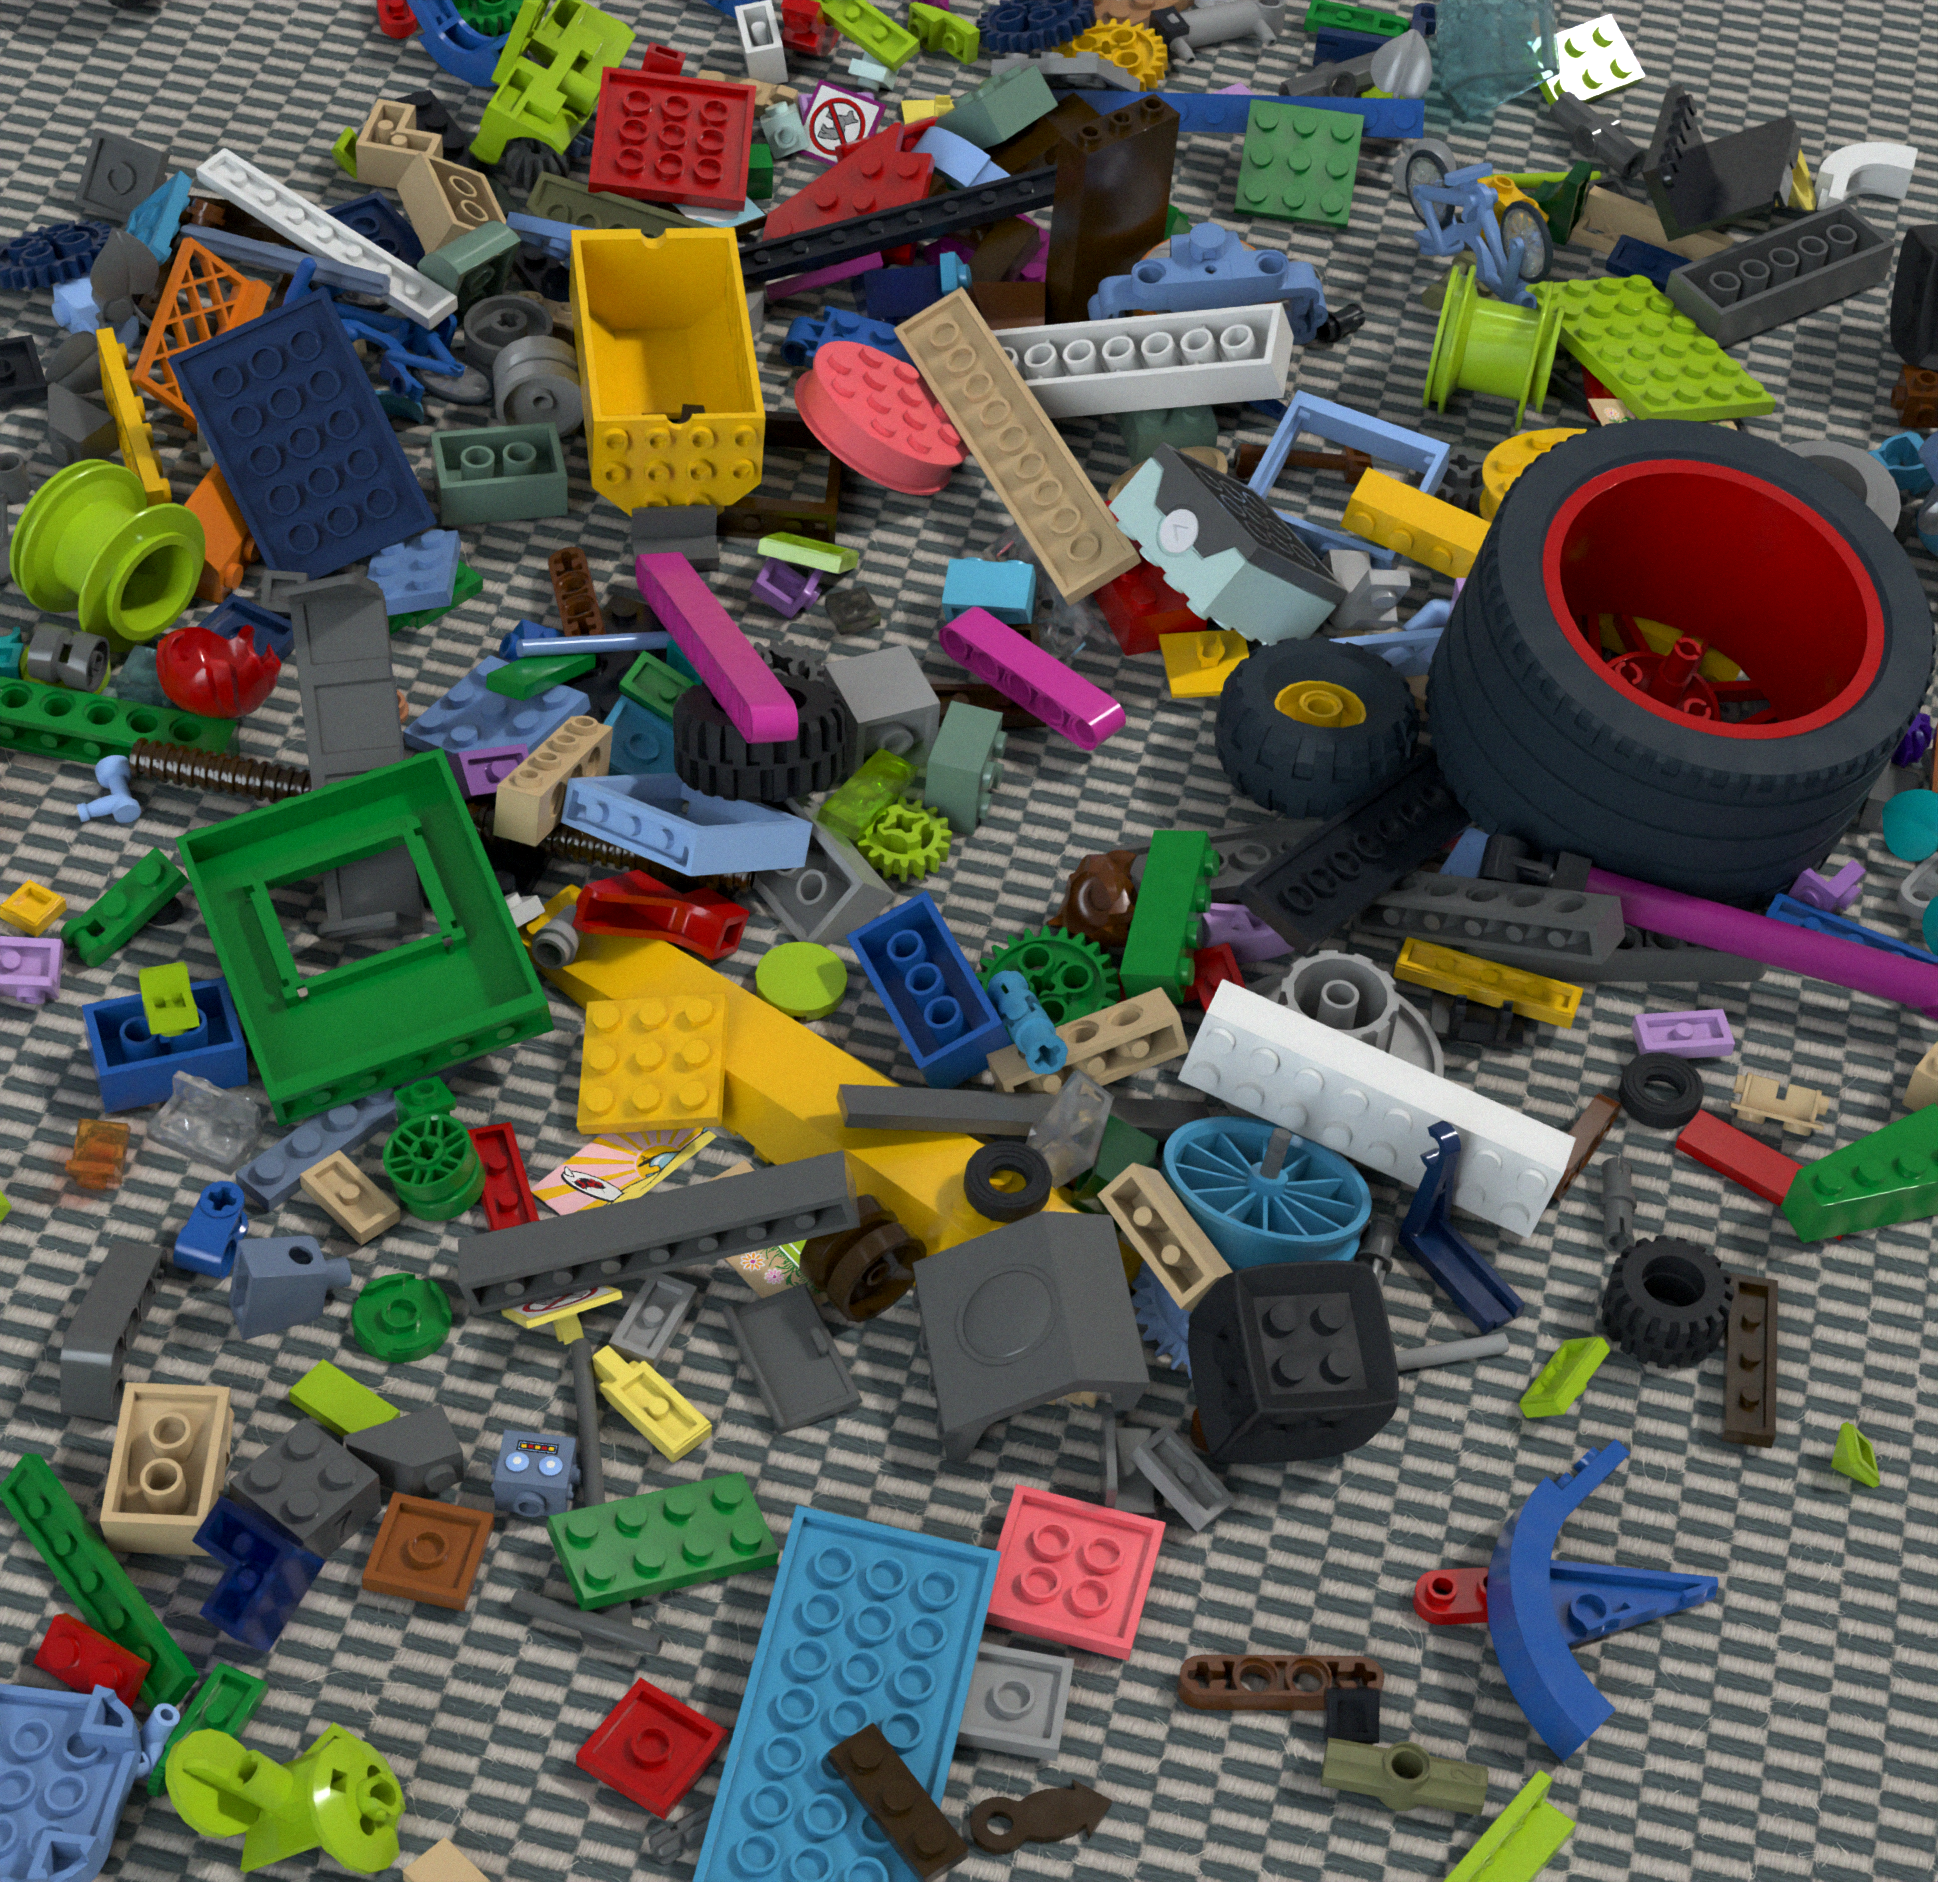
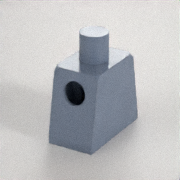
[228,1235,352,1340]

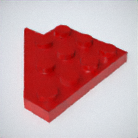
[762,122,935,265]

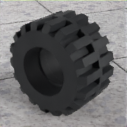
[1601,1235,1734,1369]

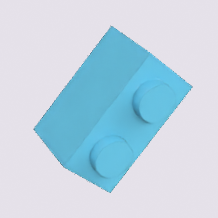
[941,557,1038,624]

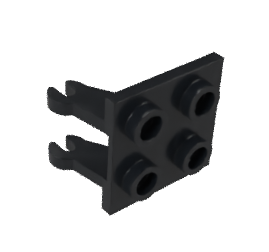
[1430,989,1524,1049]

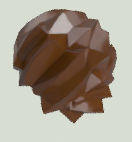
[1046,850,1138,955]

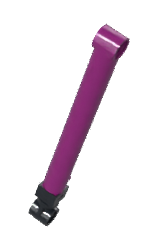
[1476,834,1938,1020]

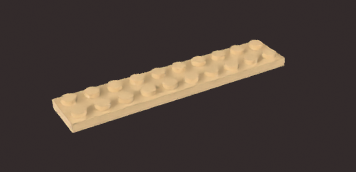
[893,286,1142,606]

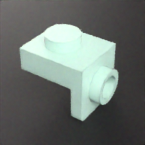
[848,51,899,92]
[760,101,809,159]

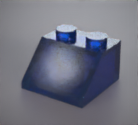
[850,265,945,327]

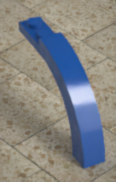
[1486,1439,1630,1763]

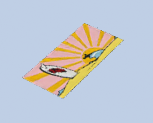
[531,1127,717,1215]

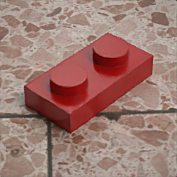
[33,1613,151,1709]

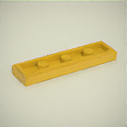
[1393,937,1584,1029]

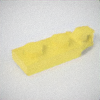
[592,1345,712,1463]

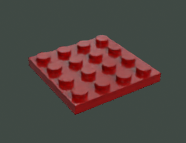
[588,66,756,212]

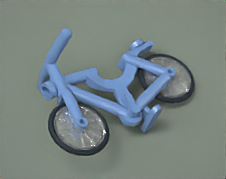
[1405,149,1554,309]

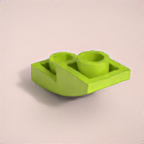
[907,2,980,66]

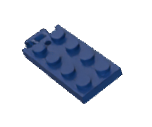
[780,305,921,374]

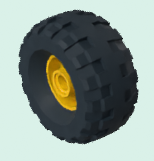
[1214,637,1420,822]

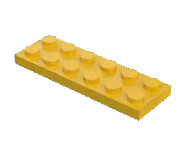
[96,327,172,508]

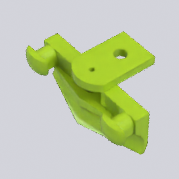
[468,0,636,165]

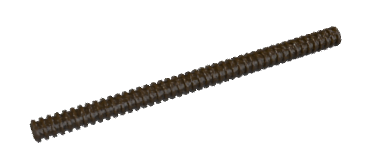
[129,737,756,894]

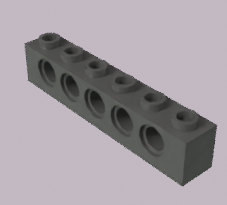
[1353,871,1625,965]

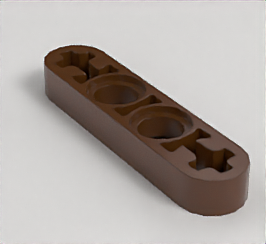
[548,547,607,656]
[1177,1655,1385,1711]

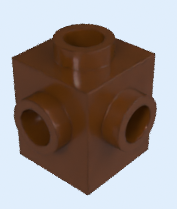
[1891,365,1938,428]

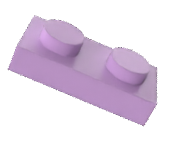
[1631,1009,1735,1059]

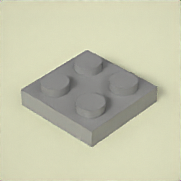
[956,1642,1075,1761]

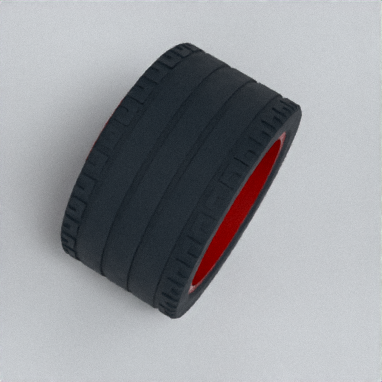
[1425,419,1936,911]

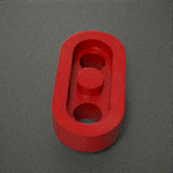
[376,0,417,39]
[1413,1567,1489,1625]

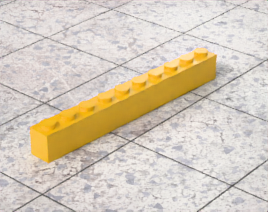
[1340,467,1741,682]

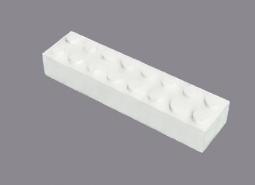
[992,302,1294,419]
[1178,979,1576,1239]

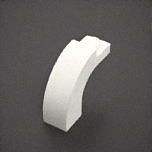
[1814,142,1918,211]

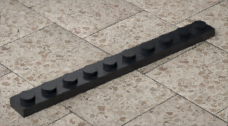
[395,89,570,303]
[738,164,1057,287]

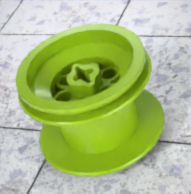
[1422,264,1565,432]
[9,459,206,653]

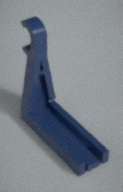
[1312,3,1439,66]
[1398,1120,1525,1335]

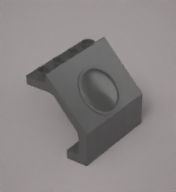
[912,1211,1150,1461]

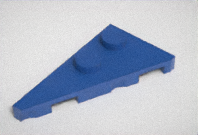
[1550,1560,1719,1647]

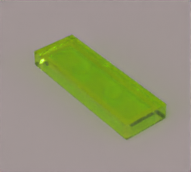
[817,748,919,840]

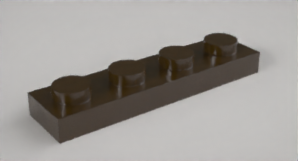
[1722,1273,1778,1449]

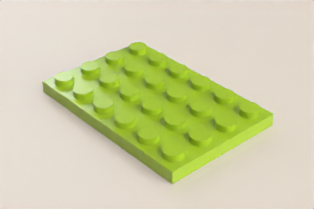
[1525,275,1777,422]

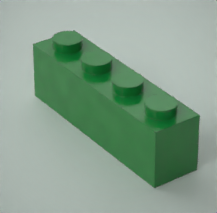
[1119,830,1220,1004]

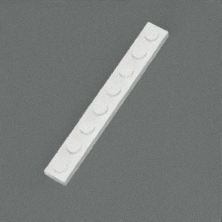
[196,148,458,330]

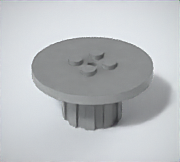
[1221,949,1444,1158]

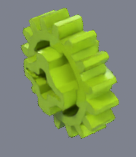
[853,796,952,882]

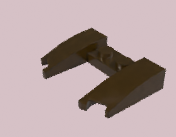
[874,173,1042,291]

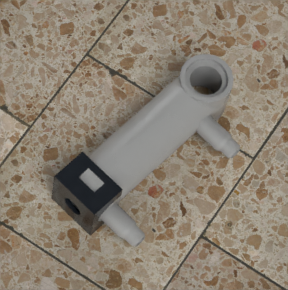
[1149,0,1287,65]

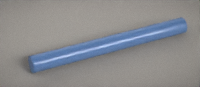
[516,631,673,657]

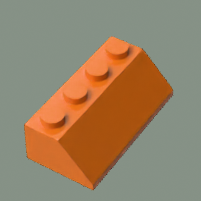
[184,461,261,604]

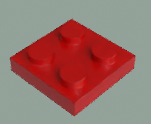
[576,1677,728,1820]

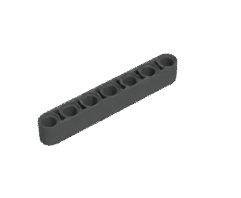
[1463,923,1769,982]

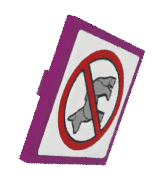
[796,79,887,167]

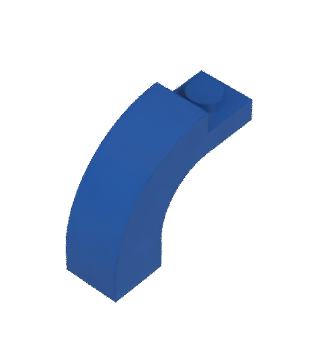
[406,0,531,87]

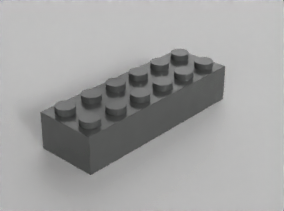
[1664,201,1896,348]

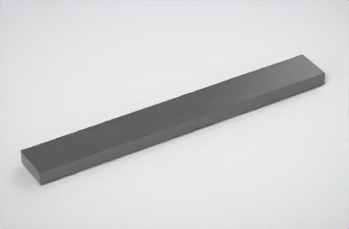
[836,1084,1210,1142]

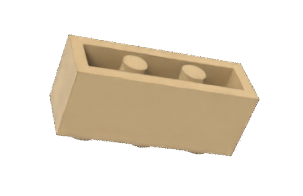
[1097,1162,1233,1312]

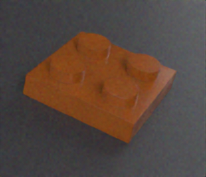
[362,1492,495,1612]

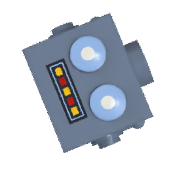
[491,1429,581,1517]

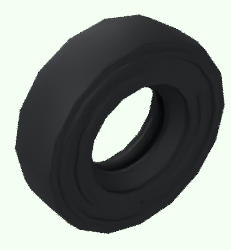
[1618,1053,1704,1129]
[963,1141,1052,1223]

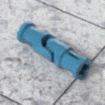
[986,970,1068,1075]

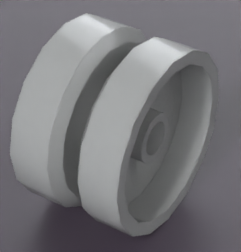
[492,335,584,438]

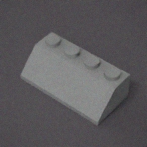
[753,794,895,947]

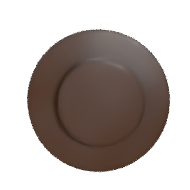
[186,197,226,229]

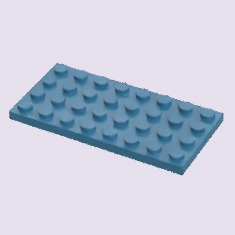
[693,1505,1001,1882]

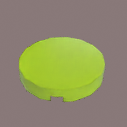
[755,941,848,1021]

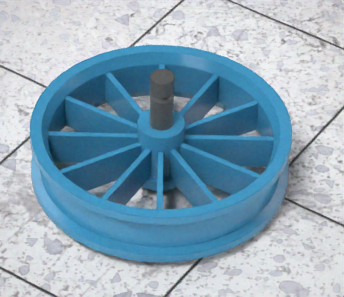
[1159,1116,1372,1271]

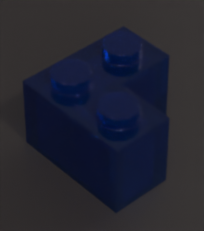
[192,1495,326,1653]

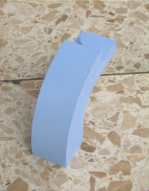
[911,126,1011,190]

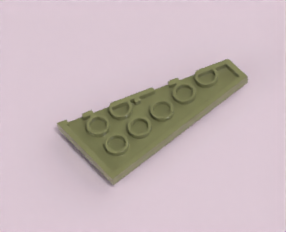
[525,171,720,239]

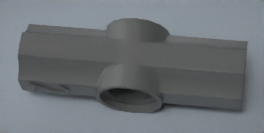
[1278,50,1377,98]
[1549,91,1647,180]

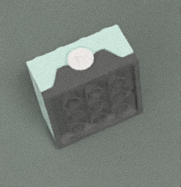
[1108,442,1349,646]

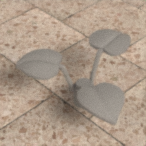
[1371,29,1456,203]

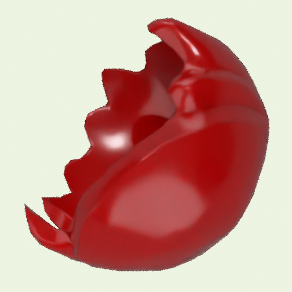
[156,624,281,719]

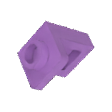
[749,557,824,620]
[1788,860,1866,914]

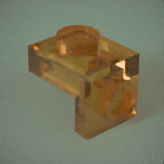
[65,1118,131,1190]

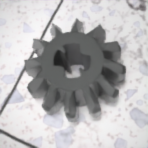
[505,137,570,193]

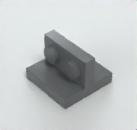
[73,128,170,224]

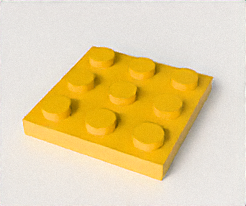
[576,992,730,1135]

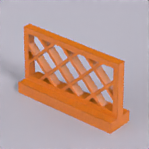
[131,237,271,434]

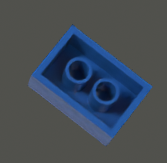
[82,976,249,1114]

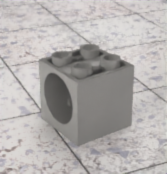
[824,644,941,786]

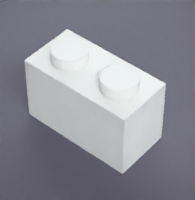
[735,0,788,85]

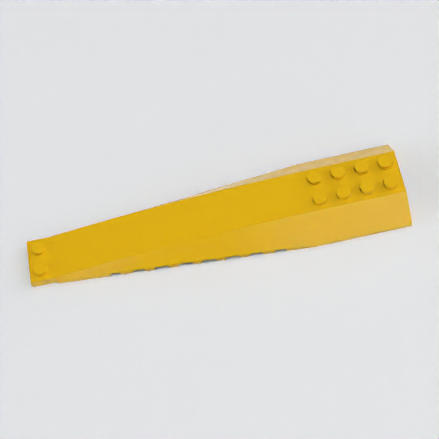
[517,883,1144,1292]

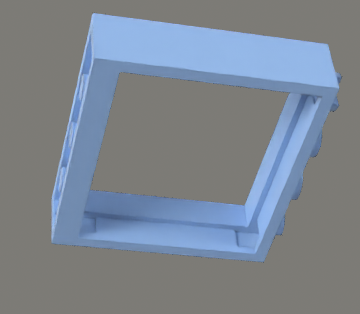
[1248,390,1450,570]
[561,772,813,876]

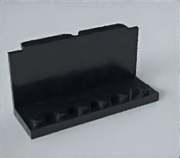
[1642,83,1801,242]

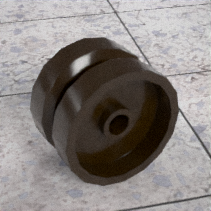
[799,1194,927,1323]

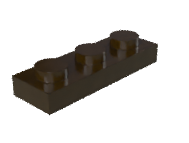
[828,1722,969,1882]

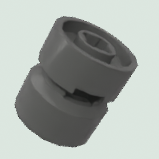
[27,622,110,693]

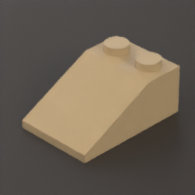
[100,1382,231,1556]

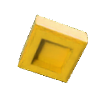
[0,879,67,938]

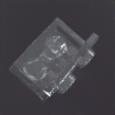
[146,1070,263,1176]

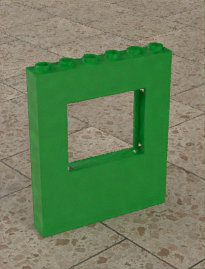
[175,747,554,1127]

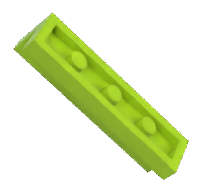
[1443,1769,1577,1882]

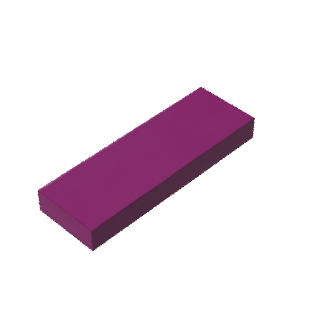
[765,252,884,301]

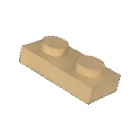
[300,1150,400,1246]

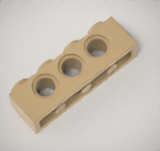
[493,716,613,847]
[986,987,1189,1096]

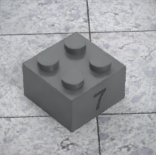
[229,1417,381,1576]

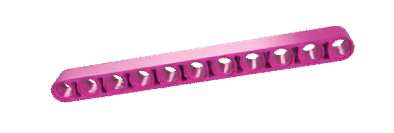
[635,552,798,744]

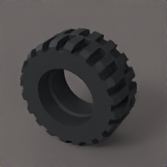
[673,672,846,803]

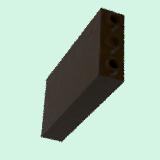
[1045,93,1181,325]

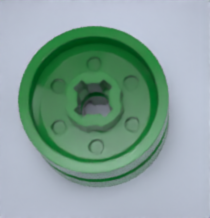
[383,1113,486,1221]

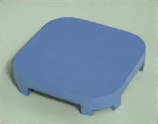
[0,1683,142,1882]

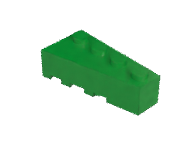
[1780,1102,1938,1243]

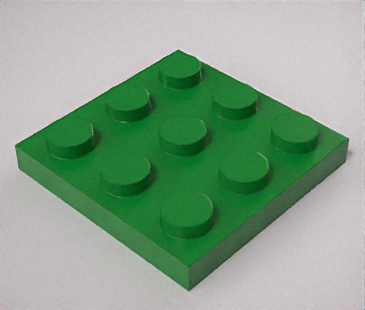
[1234,99,1364,229]

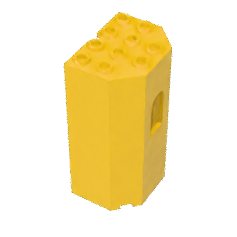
[569,227,766,517]

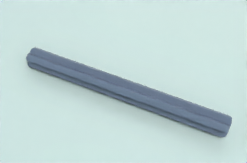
[180,223,391,298]

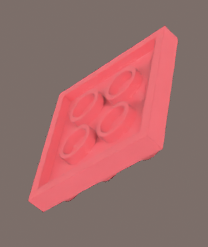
[985,1484,1166,1661]

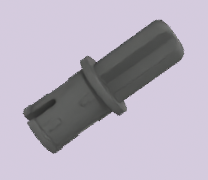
[1354,1216,1399,1288]

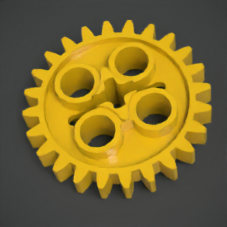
[1051,18,1168,92]

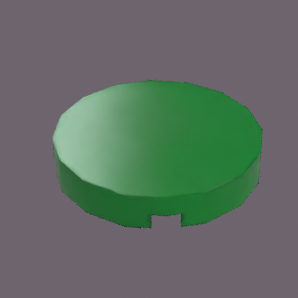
[351,1273,452,1364]

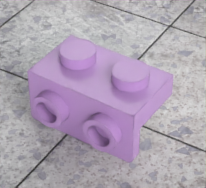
[0,936,64,1004]

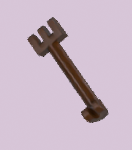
[1234,443,1373,484]

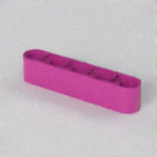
[938,607,1126,751]

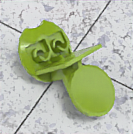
[165,1729,406,1875]

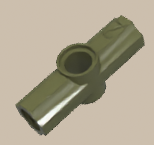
[1320,1737,1489,1816]

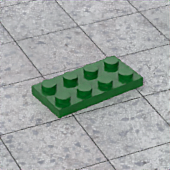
[546,1471,780,1612]

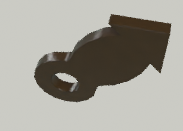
[970,1779,1112,1855]

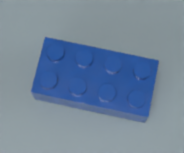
[845,890,1014,1089]

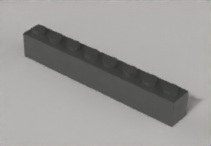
[458,1150,860,1316]

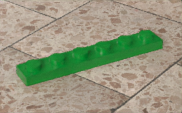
[0,1453,200,1712]

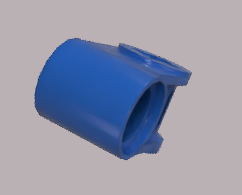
[173,1181,249,1280]

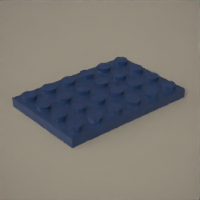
[167,287,437,581]

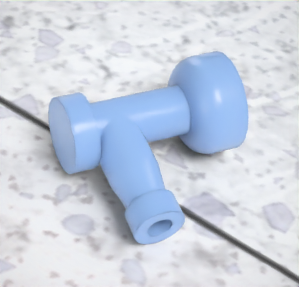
[76,755,141,823]

